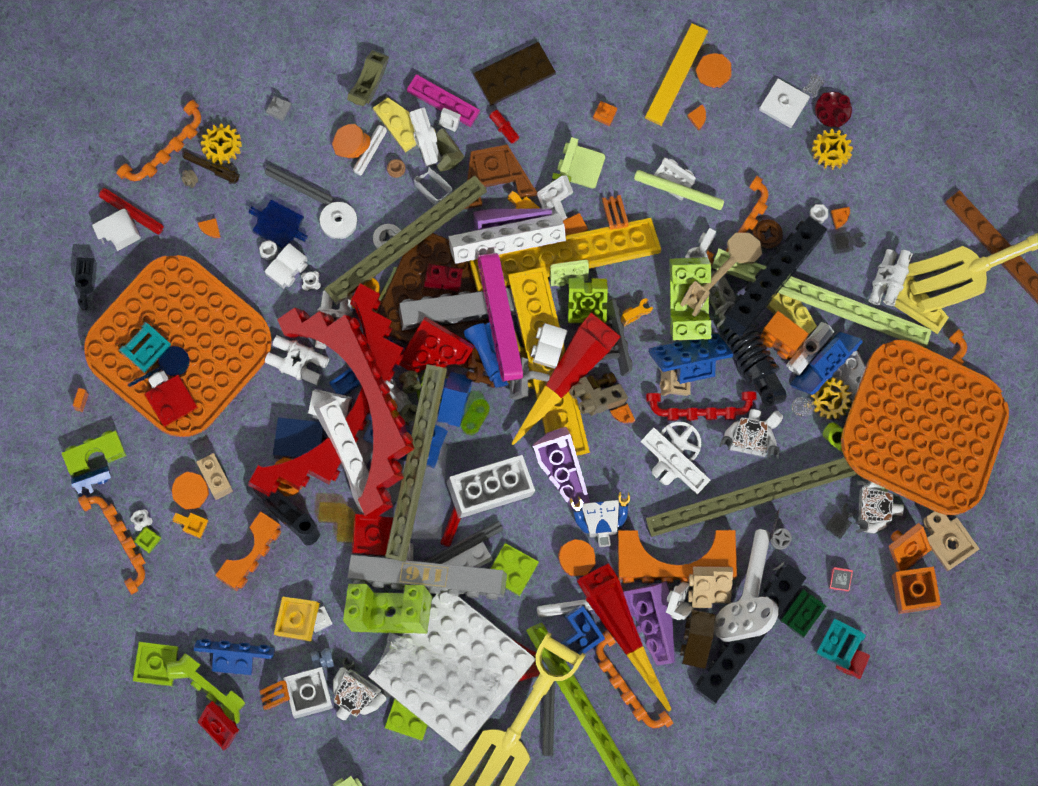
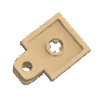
[923,511,980,571]

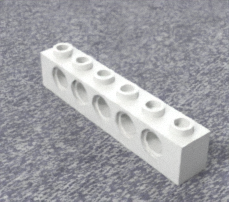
[448,214,566,264]

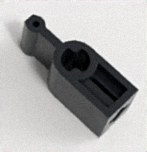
[75,257,97,310]

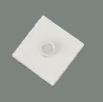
[759,79,810,128]

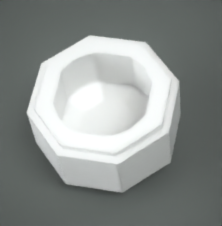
[810,204,828,223]
[259,240,278,260]
[149,371,168,388]
[765,410,783,429]

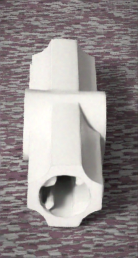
[409,108,442,166]
[786,322,834,376]

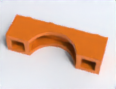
[215,511,282,592]

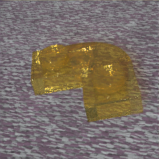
[318,502,355,543]

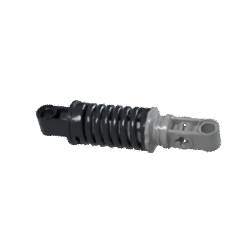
[709,270,787,406]

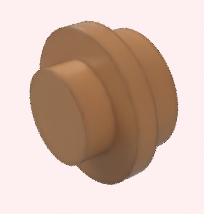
[387,159,406,178]

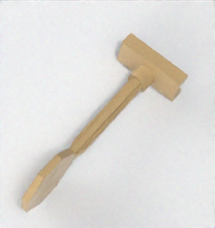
[680,233,762,317]

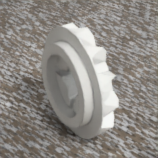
[373,224,401,249]

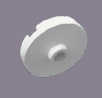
[320,202,357,239]

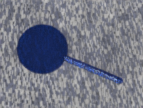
[128,346,190,387]

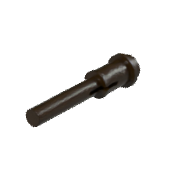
[183,152,240,184]

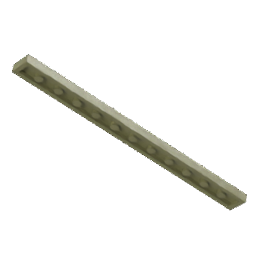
[646,458,858,538]

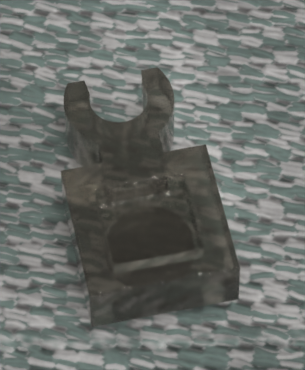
[830,232,866,255]
[825,503,857,539]

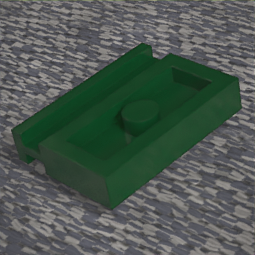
[780,589,826,638]

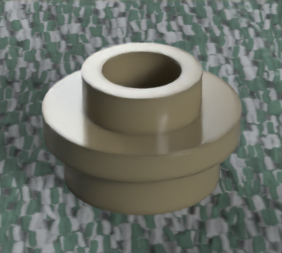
[181,170,198,188]

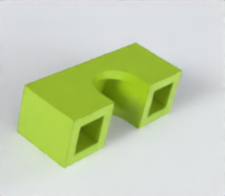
[61,431,127,478]

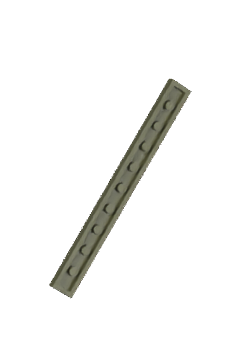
[324,176,487,305]
[385,365,447,562]

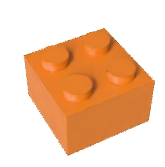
[760,311,809,360]
[892,567,941,614]

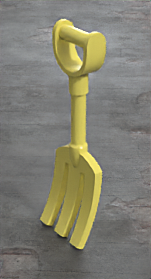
[906,233,1038,313]
[450,632,586,786]

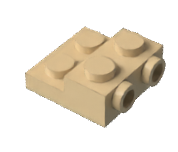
[688,567,733,608]

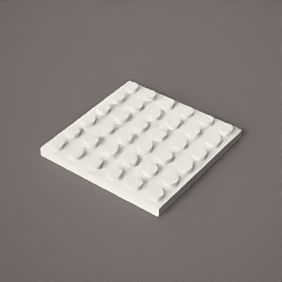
[369,591,536,752]

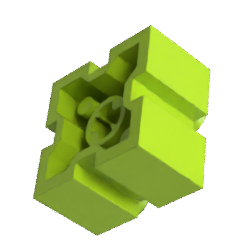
[568,278,608,323]

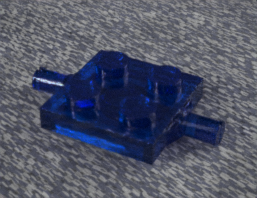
[248,199,308,249]

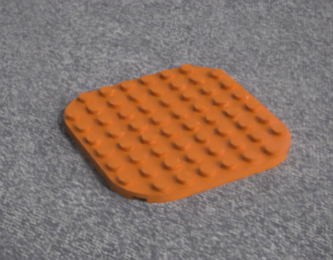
[84,255,271,437]
[841,340,1009,515]

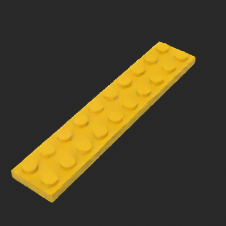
[469,218,662,292]
[507,267,590,456]

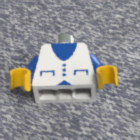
[570,492,630,547]

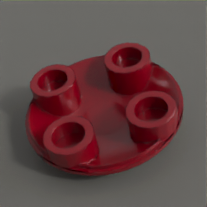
[815,92,852,127]

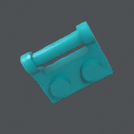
[119,322,171,373]
[817,618,866,670]

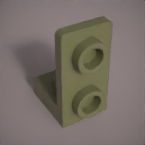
[436,129,465,172]

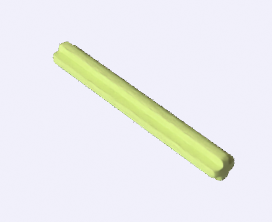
[634,170,724,210]

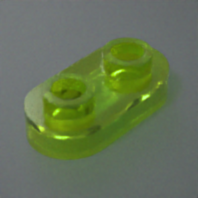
[461,399,490,436]

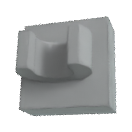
[266,96,291,121]

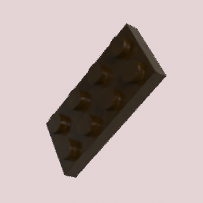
[473,41,556,106]

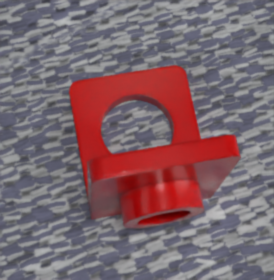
[835,650,870,679]

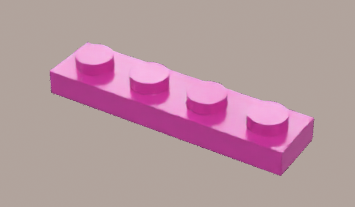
[407,74,480,128]

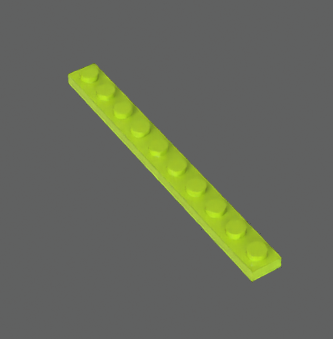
[526,622,640,786]

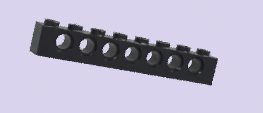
[723,216,827,337]
[695,564,807,705]

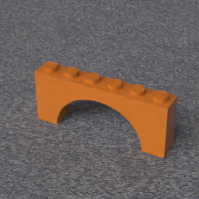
[617,530,737,583]

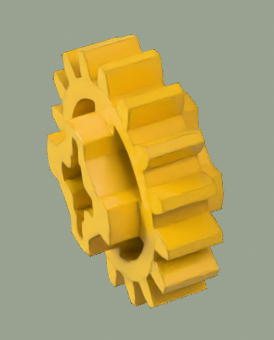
[201,124,242,165]
[811,129,853,170]
[811,378,853,419]

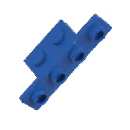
[194,639,275,675]

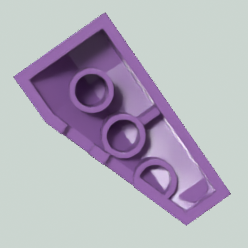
[473,209,552,231]
[533,427,590,509]
[623,582,675,666]

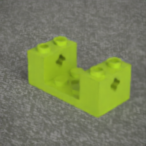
[669,257,711,340]
[343,584,432,634]

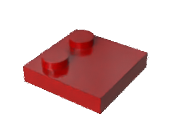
[144,375,198,428]
[352,514,393,557]
[198,701,239,751]

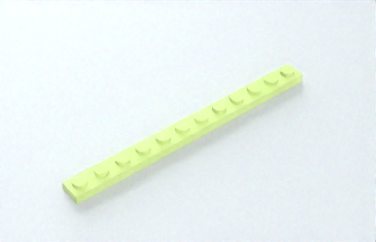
[712,249,932,348]

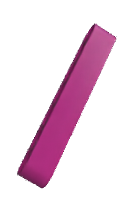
[478,253,523,382]

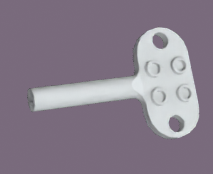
[714,529,778,642]

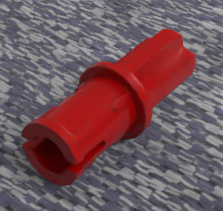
[489,110,519,144]

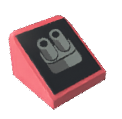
[829,567,853,592]

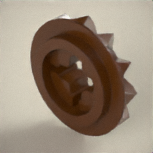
[753,219,783,249]

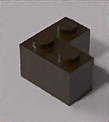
[680,610,715,669]

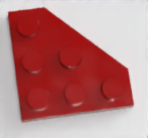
[400,317,474,372]

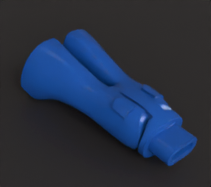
[464,322,508,388]

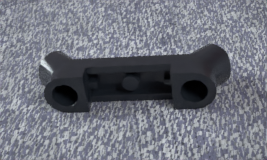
[246,483,320,546]

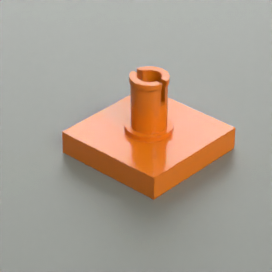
[889,523,931,571]

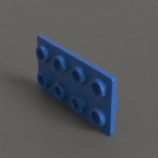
[790,332,863,395]
[649,334,733,384]

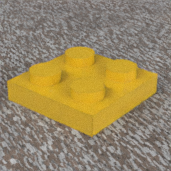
[274,597,320,642]

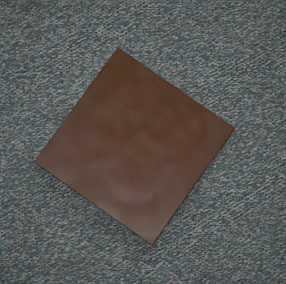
[377,233,510,372]

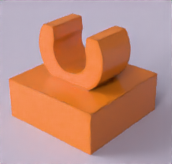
[593,101,618,126]

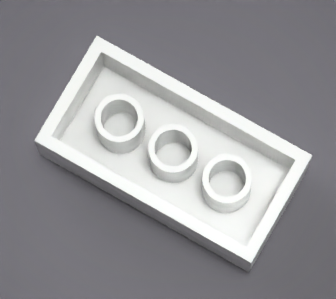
[446,455,535,519]

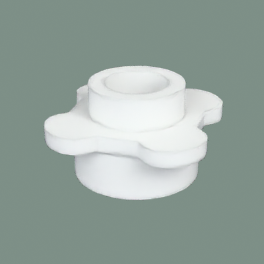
[301,271,321,291]
[130,509,152,531]

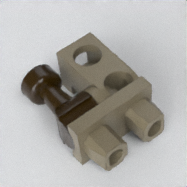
[569,372,628,416]

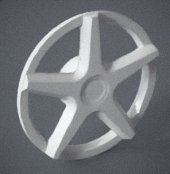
[661,422,701,461]

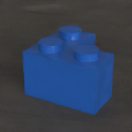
[437,372,472,427]
[560,605,605,655]

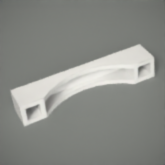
[314,398,369,513]

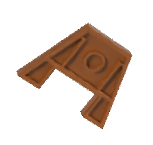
[464,144,537,210]

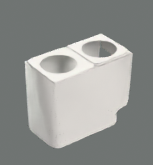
[414,168,452,206]
[92,209,141,251]

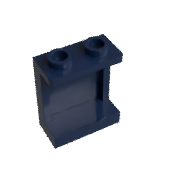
[273,417,328,459]

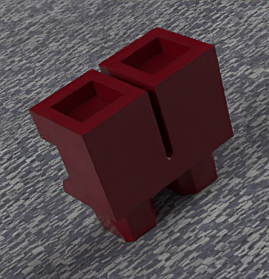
[424,264,463,293]

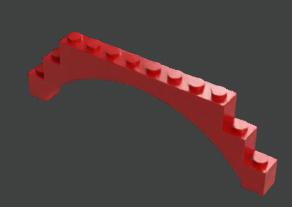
[249,283,404,496]
[277,308,415,518]

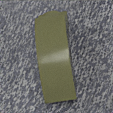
[347,50,389,107]

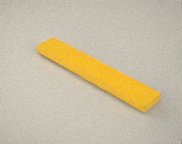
[645,23,708,126]

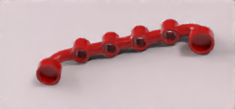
[646,391,757,421]

